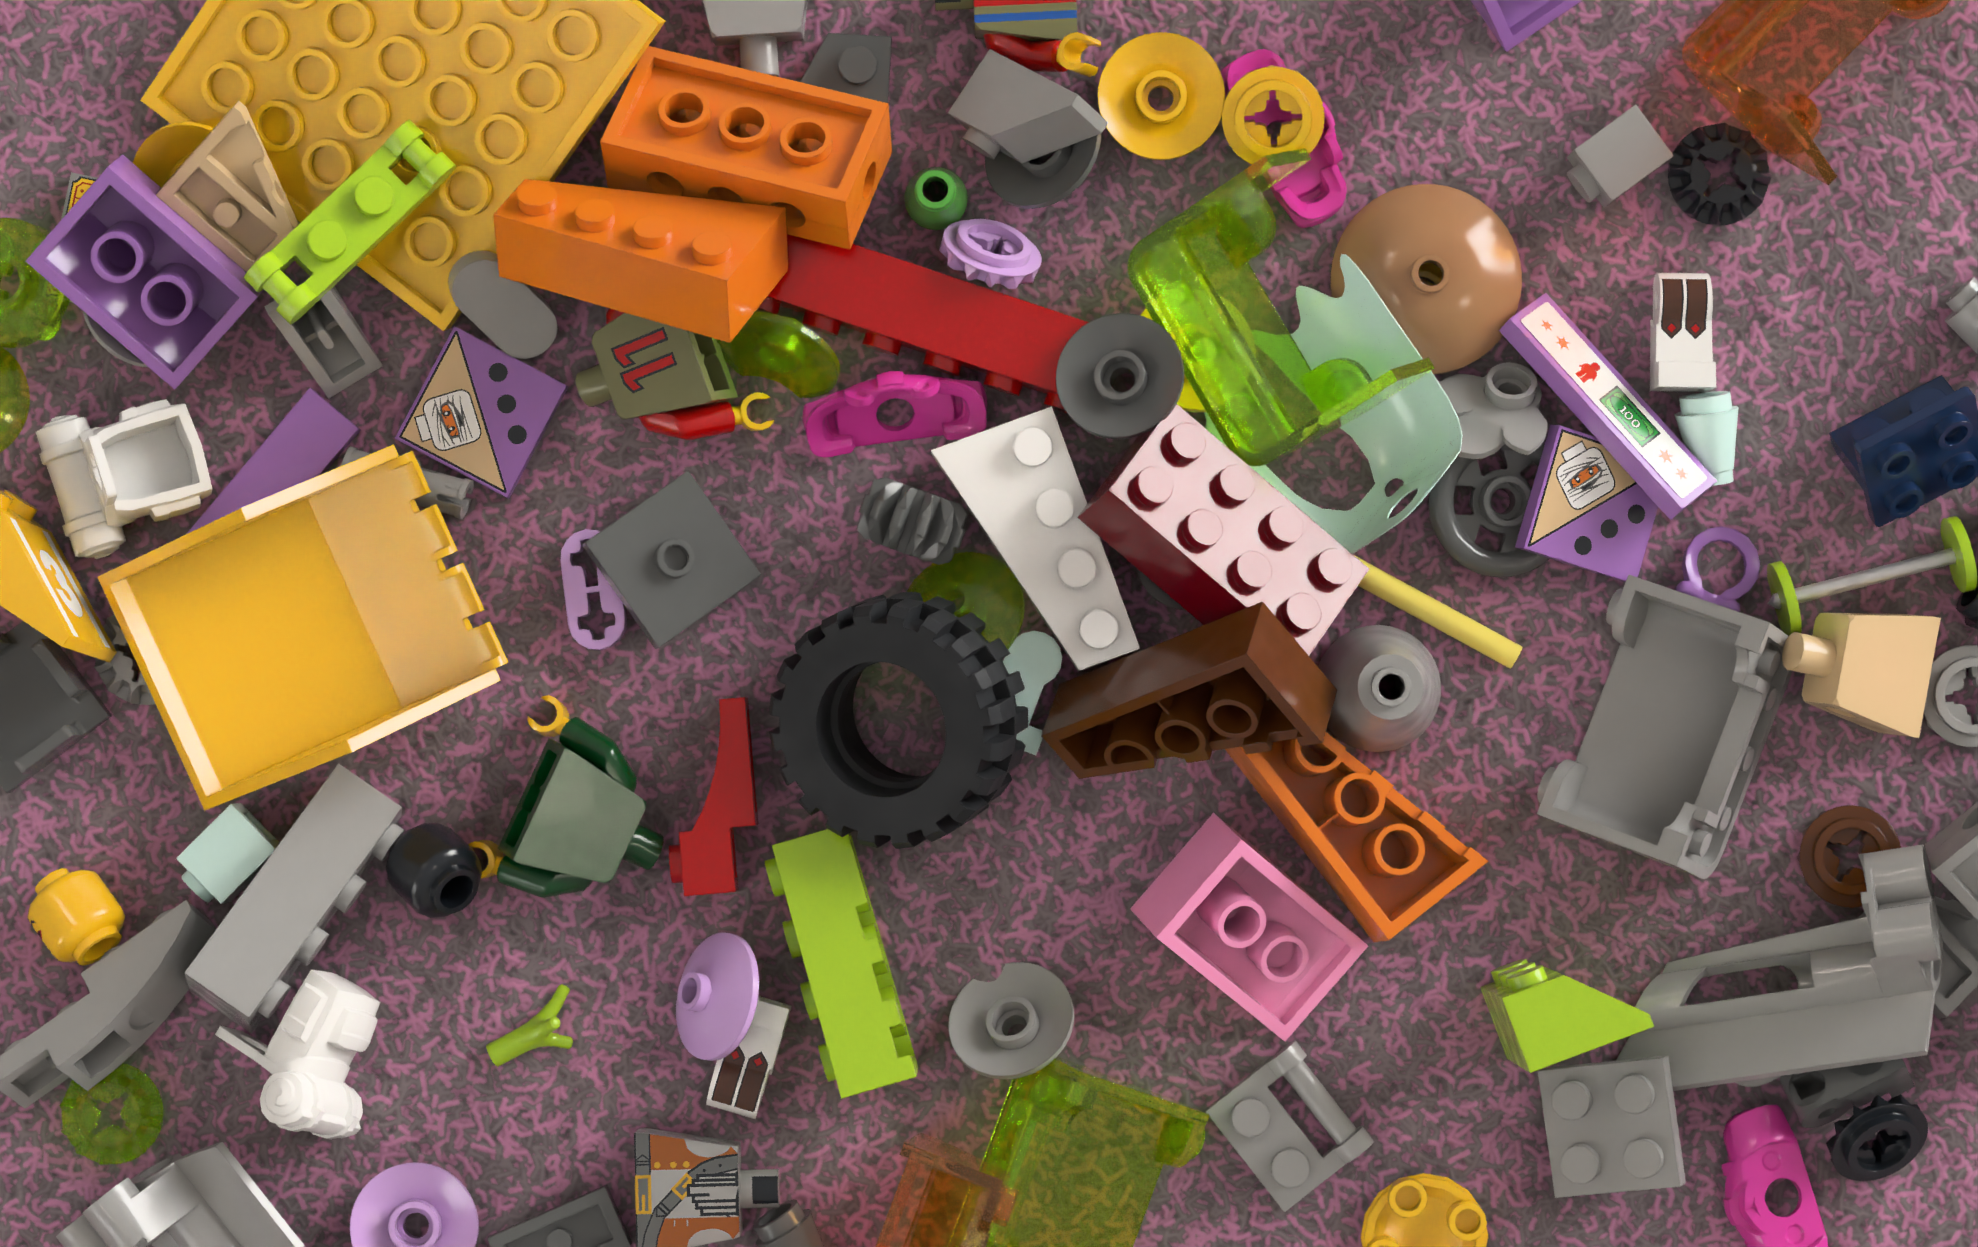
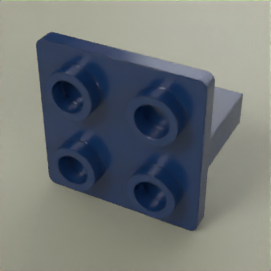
[1829,375,1978,527]

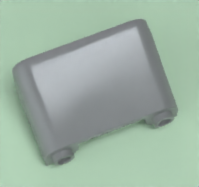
[1537,575,1792,879]

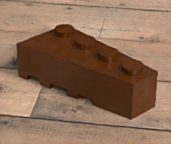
[1041,601,1337,779]

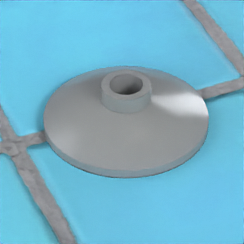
[948,962,1075,1079]

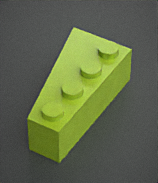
[764,829,919,1099]

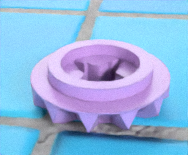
[939,219,1042,289]

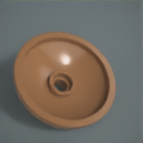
[1330,184,1522,375]

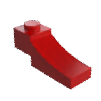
[669,697,759,896]

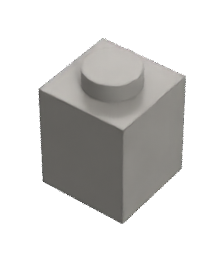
[1566,105,1674,208]

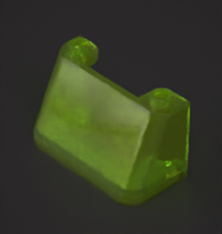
[951,1056,1209,1247]

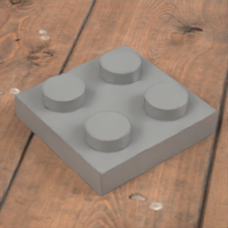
[1538,1055,1686,1198]

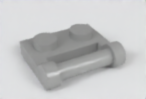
[1205,1040,1374,1212]

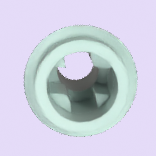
[1674,391,1739,486]

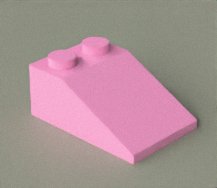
[1130,813,1368,1042]

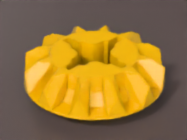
[1222,65,1325,169]

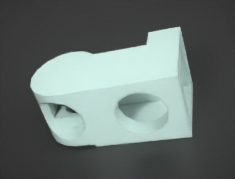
[1003,631,1062,755]

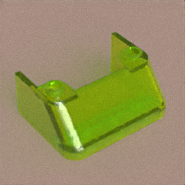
[1127,148,1435,466]

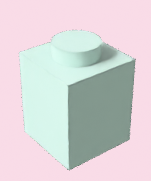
[176,803,280,904]

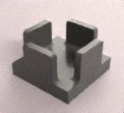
[0,621,112,793]

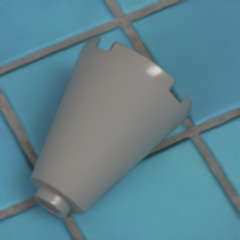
[1318,625,1441,752]

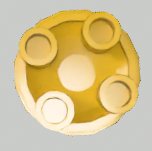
[1360,1173,1488,1247]

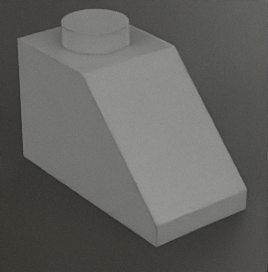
[948,49,1108,163]

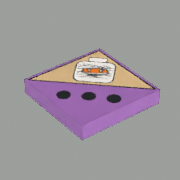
[395,326,568,499]
[1515,425,1658,582]

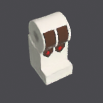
[1650,273,1716,392]
[706,996,792,1119]

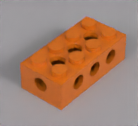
[600,46,892,250]

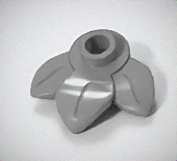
[1439,362,1548,459]

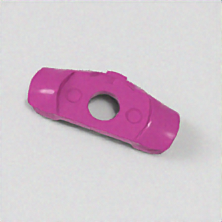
[1220,49,1347,228]
[802,371,987,458]
[1722,1104,1828,1247]

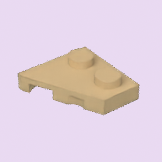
[156,100,299,272]

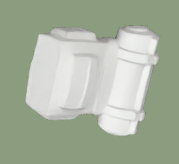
[36,399,212,559]
[215,969,381,1140]

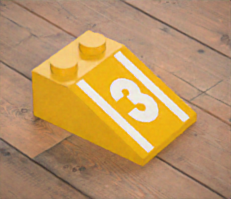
[0,490,117,663]

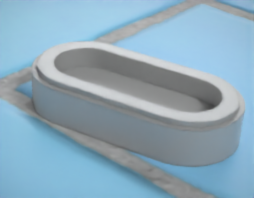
[448,251,557,359]

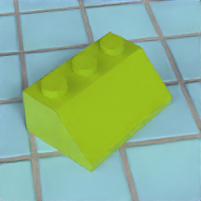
[1480,959,1654,1073]

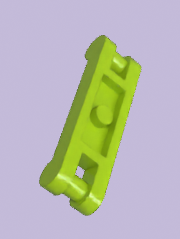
[244,120,456,325]

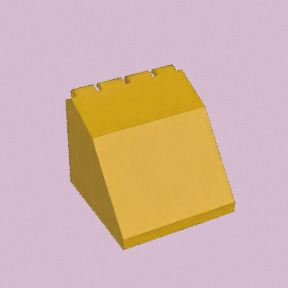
[97,444,508,811]

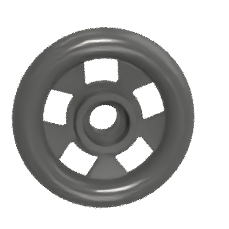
[1428,439,1550,578]

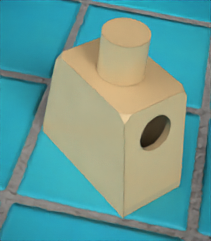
[1782,613,1941,738]

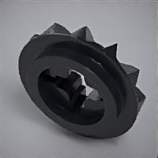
[1668,123,1772,226]
[1826,1095,1928,1181]

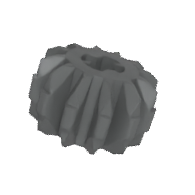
[857,477,968,565]

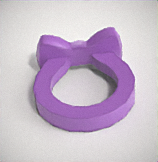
[1674,526,1760,612]

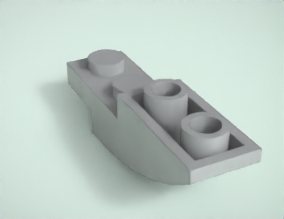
[0,900,216,1109]

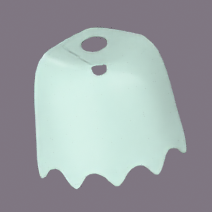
[1204,254,1463,554]

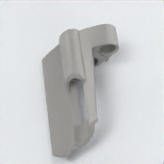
[1616,844,1943,1091]
[56,1142,305,1247]

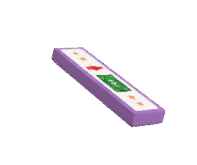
[1499,293,1717,520]

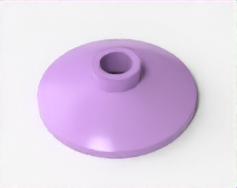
[676,932,759,1061]
[350,1162,479,1247]

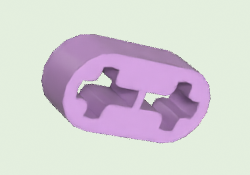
[560,529,627,650]

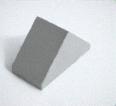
[264,286,383,399]

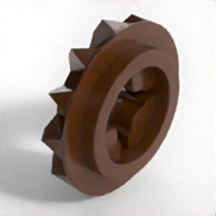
[1797,805,1901,908]

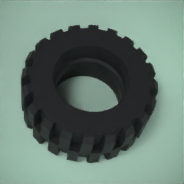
[769,592,1028,849]

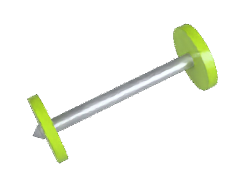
[1767,516,1977,636]

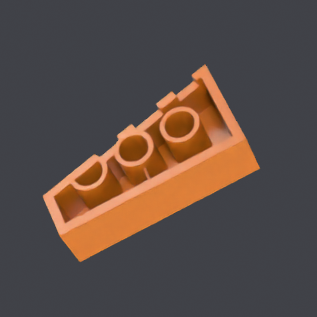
[1225,732,1488,942]

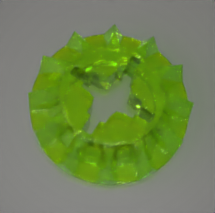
[59,1063,164,1165]

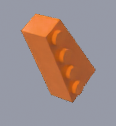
[493,179,788,343]

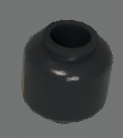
[386,823,482,918]

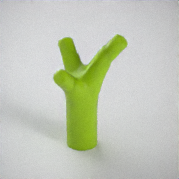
[486,984,573,1067]

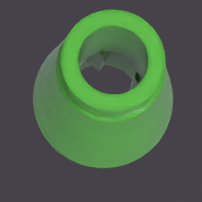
[904,167,968,230]

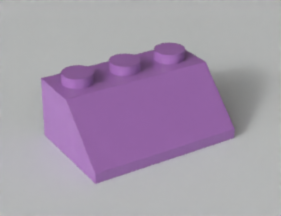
[25,154,263,390]

